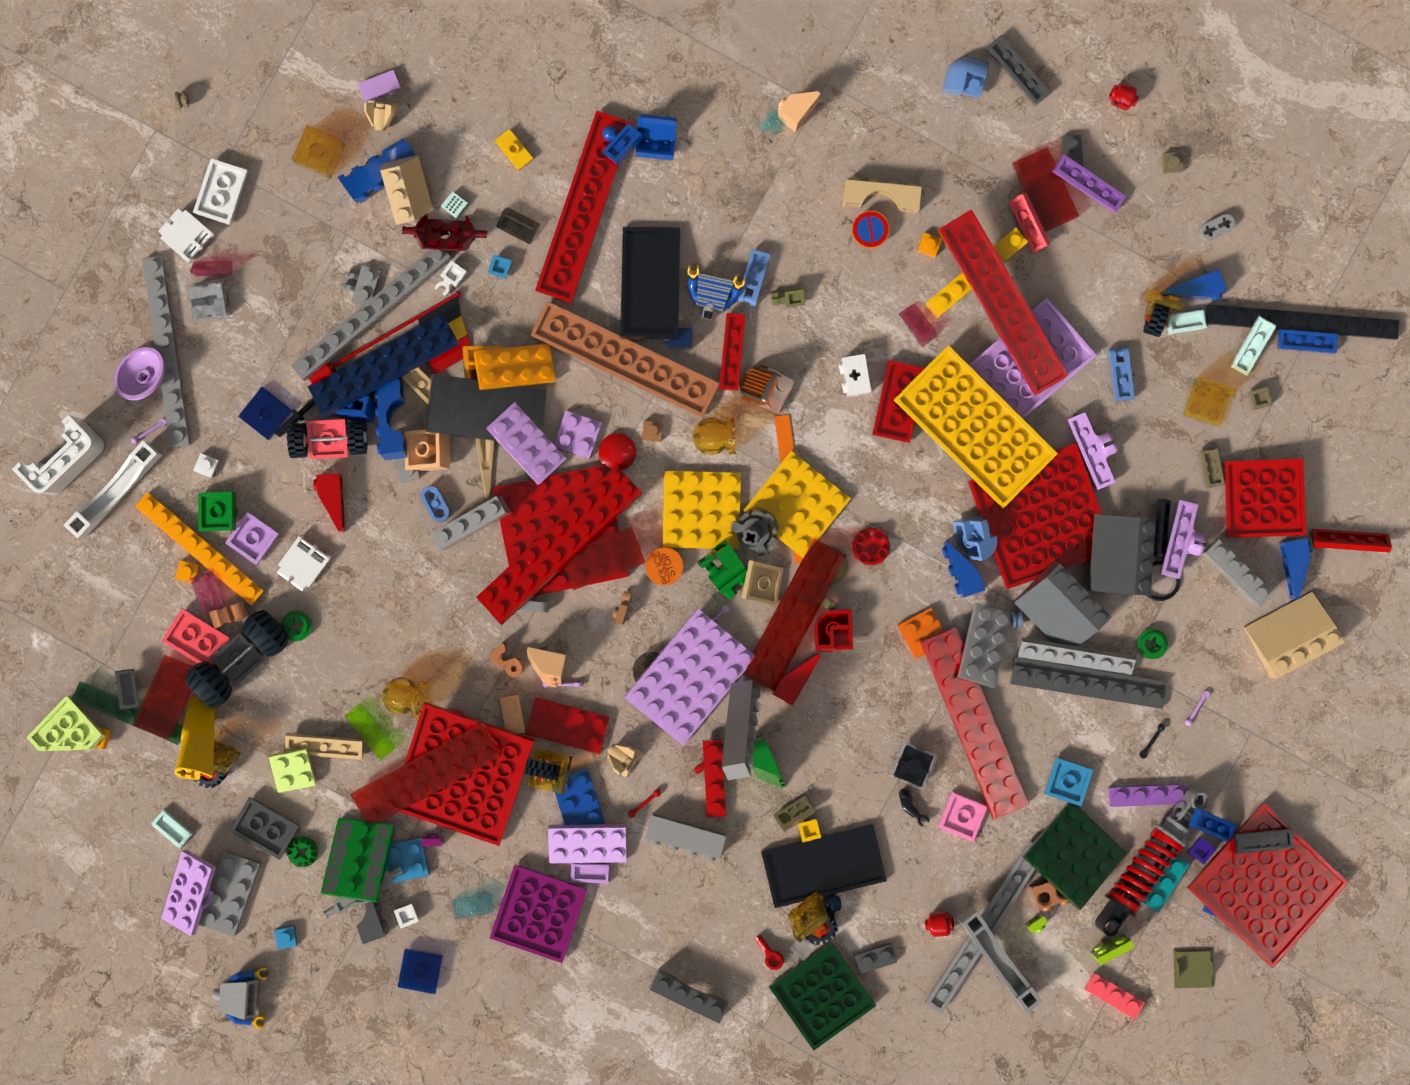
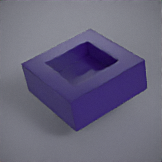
[1187,837,1216,864]

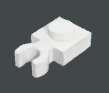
[435,260,467,297]

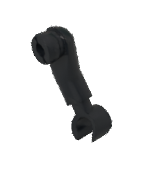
[899,788,929,827]

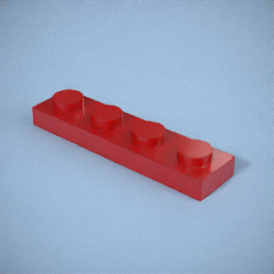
[719,313,746,391]
[1310,528,1392,553]
[702,739,726,817]

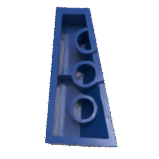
[337,138,415,204]

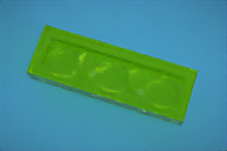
[345,704,396,760]

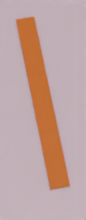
[774,414,810,564]

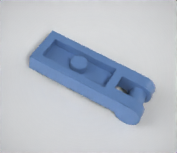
[737,249,770,306]
[1108,347,1135,402]

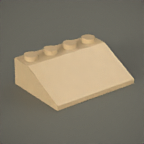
[1244,592,1345,679]

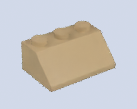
[380,155,434,225]

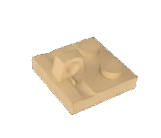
[741,560,784,606]

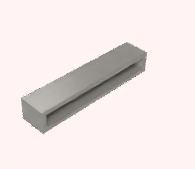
[722,680,760,780]

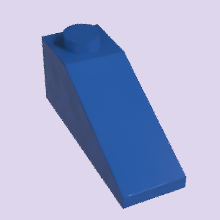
[1161,269,1227,301]
[1279,538,1312,599]

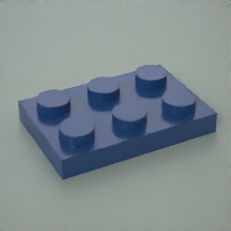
[551,768,606,825]

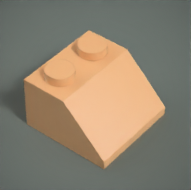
[777,91,821,132]
[404,429,450,471]
[527,647,566,687]

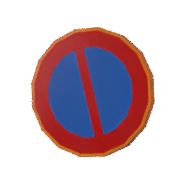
[852,211,890,249]

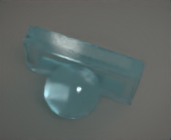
[452,893,494,919]

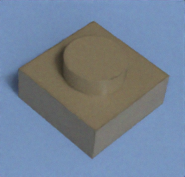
[1162,152,1184,174]
[1247,387,1273,411]

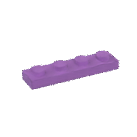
[1052,154,1126,213]
[1108,784,1187,807]

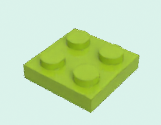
[1090,934,1135,965]

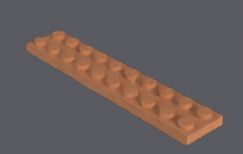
[530,301,719,418]

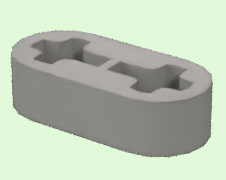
[1199,214,1235,241]
[519,601,550,612]

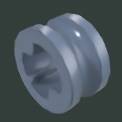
[1011,611,1023,628]

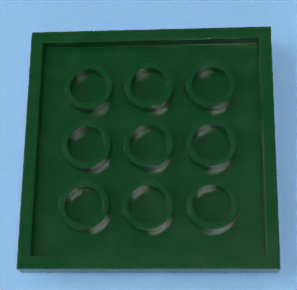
[1022,802,1127,910]
[769,942,876,1051]

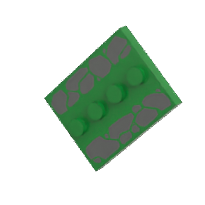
[320,818,395,903]

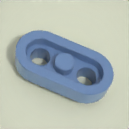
[421,486,450,522]

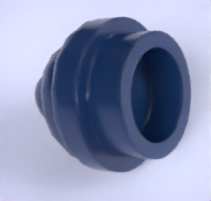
[820,894,841,914]

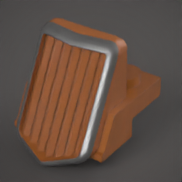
[740,364,795,416]

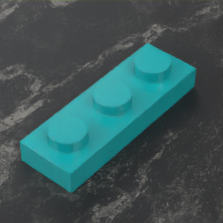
[1141,856,1190,913]

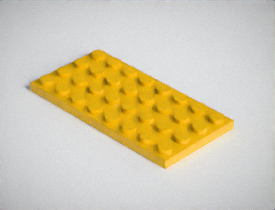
[894,345,1058,508]

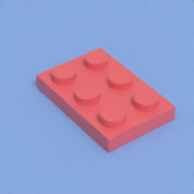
[162,608,231,667]

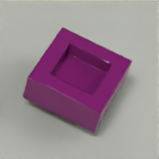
[422,833,443,846]

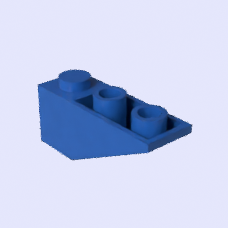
[942,542,985,598]

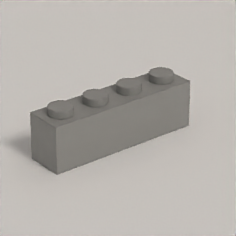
[431,496,511,550]
[1201,539,1274,607]
[646,813,726,861]

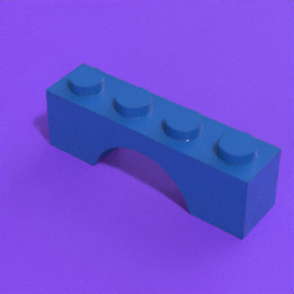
[374,379,407,460]

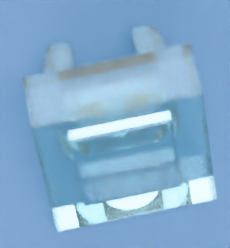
[760,111,781,135]

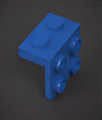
[635,114,677,160]

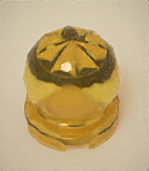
[692,416,736,455]
[382,677,429,719]

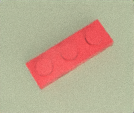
[1008,193,1051,253]
[1084,973,1145,1019]

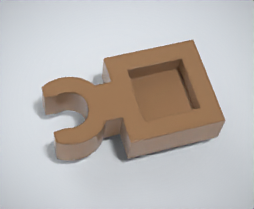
[613,591,632,624]

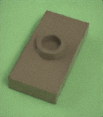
[1198,448,1225,489]
[773,795,816,832]

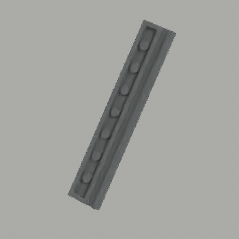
[1010,656,1167,709]

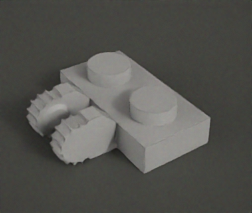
[340,265,381,306]

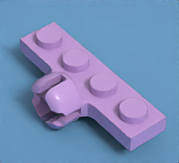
[1068,412,1118,490]
[1160,500,1206,579]

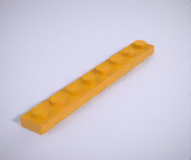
[135,492,265,606]

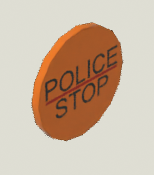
[645,547,683,586]

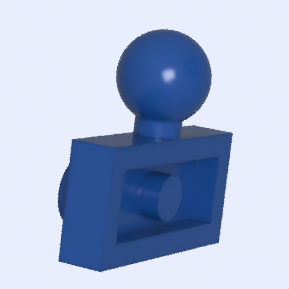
[602,123,643,165]

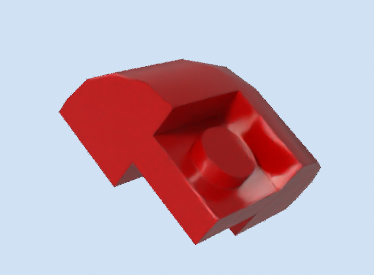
[814,609,854,653]

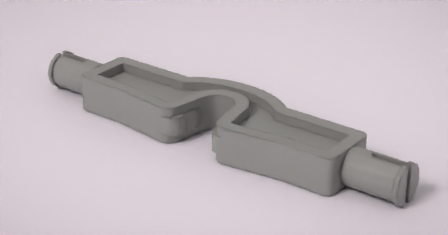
[323,866,404,918]

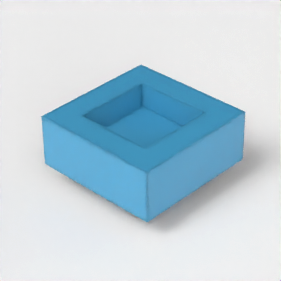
[488,255,512,280]
[274,926,298,949]

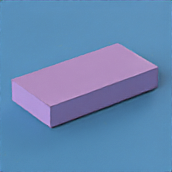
[358,70,401,102]
[571,863,610,883]

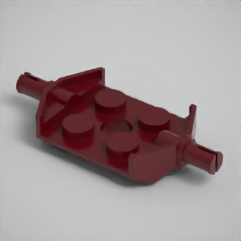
[402,214,487,251]

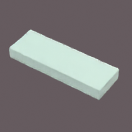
[1230,316,1277,376]

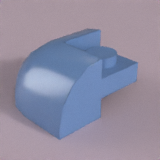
[942,58,989,98]
[953,516,997,561]

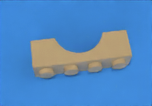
[842,177,922,213]

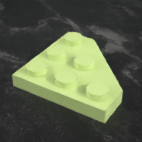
[27,695,105,751]

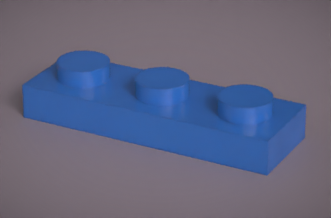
[1277,329,1338,354]
[1189,808,1237,842]

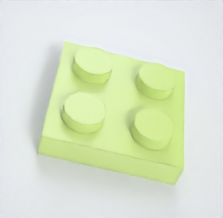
[269,747,317,793]

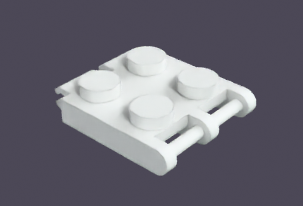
[158,209,215,264]
[277,534,332,591]

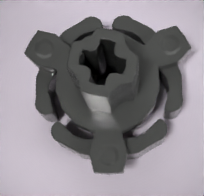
[731,508,779,556]

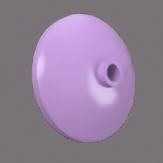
[114,347,166,401]

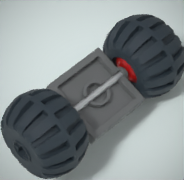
[185,610,289,708]

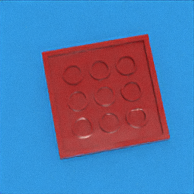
[1224,458,1306,538]

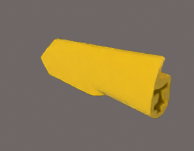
[174,696,215,780]

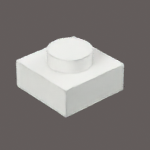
[193,453,220,478]
[394,903,420,928]

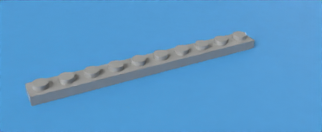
[291,249,451,381]
[142,256,191,448]
[925,840,1035,1014]

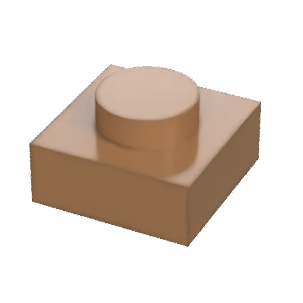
[642,421,663,442]

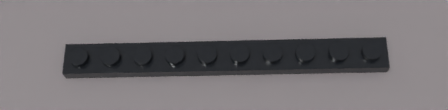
[1206,304,1400,340]

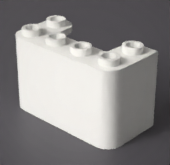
[12,415,104,495]

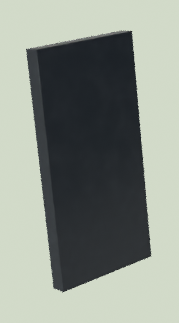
[620,227,680,339]
[425,374,546,441]
[761,824,887,908]

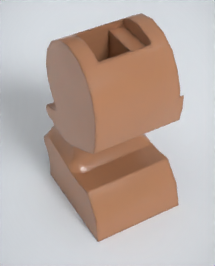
[209,601,249,629]
[489,641,523,677]

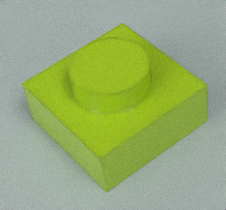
[1025,913,1048,933]

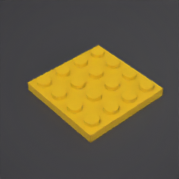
[743,451,851,558]
[663,471,741,549]

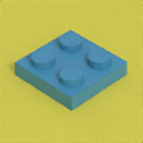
[1044,757,1093,806]
[387,837,430,883]

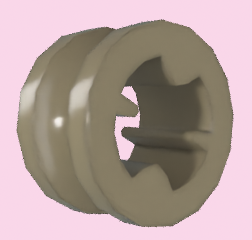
[175,90,189,109]

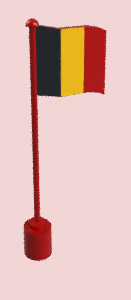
[308,291,470,385]

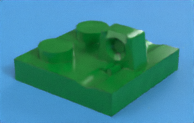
[198,492,238,531]

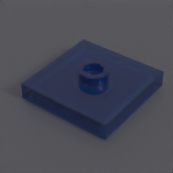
[238,387,292,440]
[397,948,443,994]

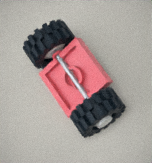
[287,418,368,459]

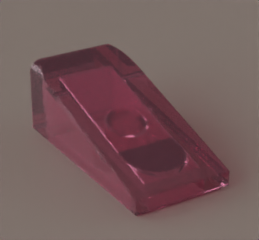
[899,303,937,347]

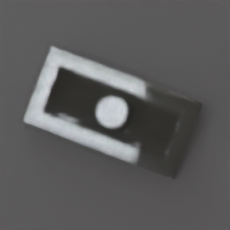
[496,207,540,244]

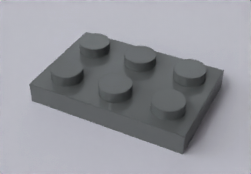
[230,797,300,860]

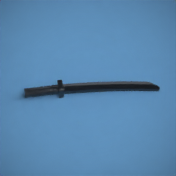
[275,399,316,437]

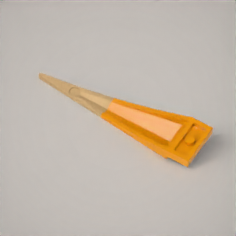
[463,345,502,500]

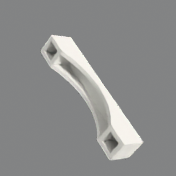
[63,441,162,539]

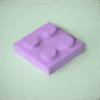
[554,410,602,459]
[225,512,280,565]

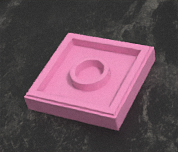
[938,791,988,842]

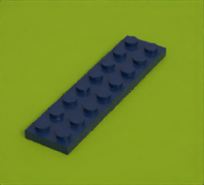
[308,313,460,418]

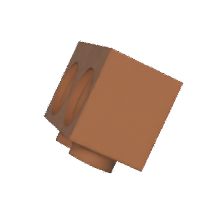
[1029,880,1070,912]

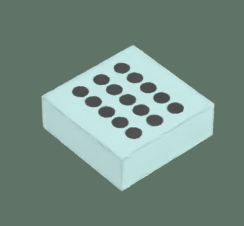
[441,191,468,219]

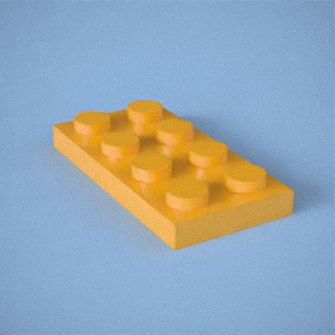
[474,344,556,390]

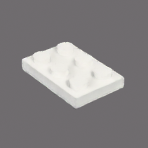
[193,158,249,225]

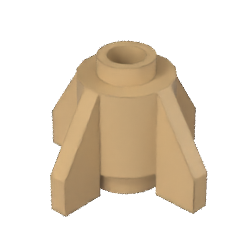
[364,100,398,131]
[608,743,644,778]

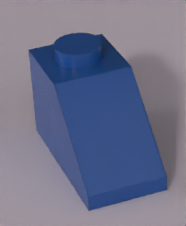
[334,396,377,423]

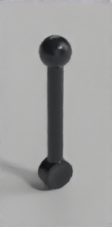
[1139,724,1165,759]

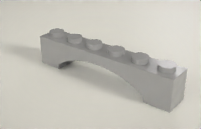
[956,906,1042,1013]

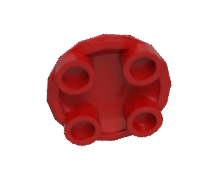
[598,433,637,471]
[852,528,890,565]

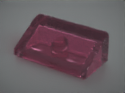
[190,261,233,276]
[190,571,226,615]

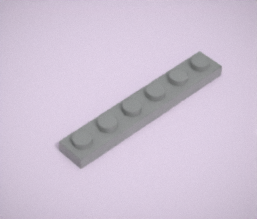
[1018,637,1136,675]

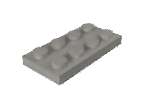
[958,603,1012,688]
[199,850,261,937]

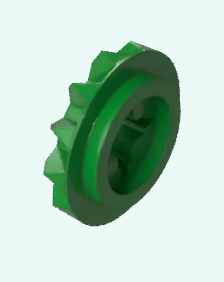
[281,611,312,641]
[1137,629,1168,659]
[287,836,318,868]

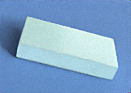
[1166,309,1207,335]
[151,809,194,849]

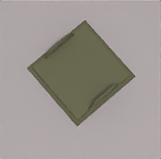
[1173,949,1213,988]

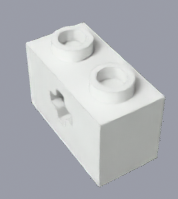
[838,354,871,397]

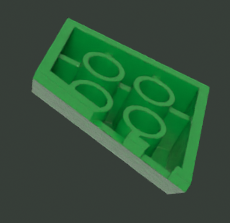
[752,734,786,788]

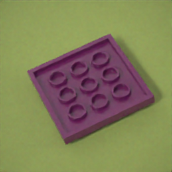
[489,864,588,963]

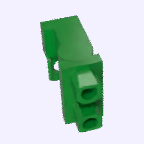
[697,540,747,599]

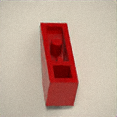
[313,473,345,532]
[771,654,821,706]

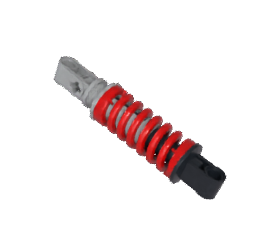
[1095,788,1209,936]

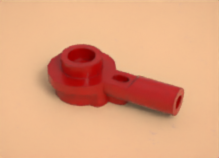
[755,934,784,970]

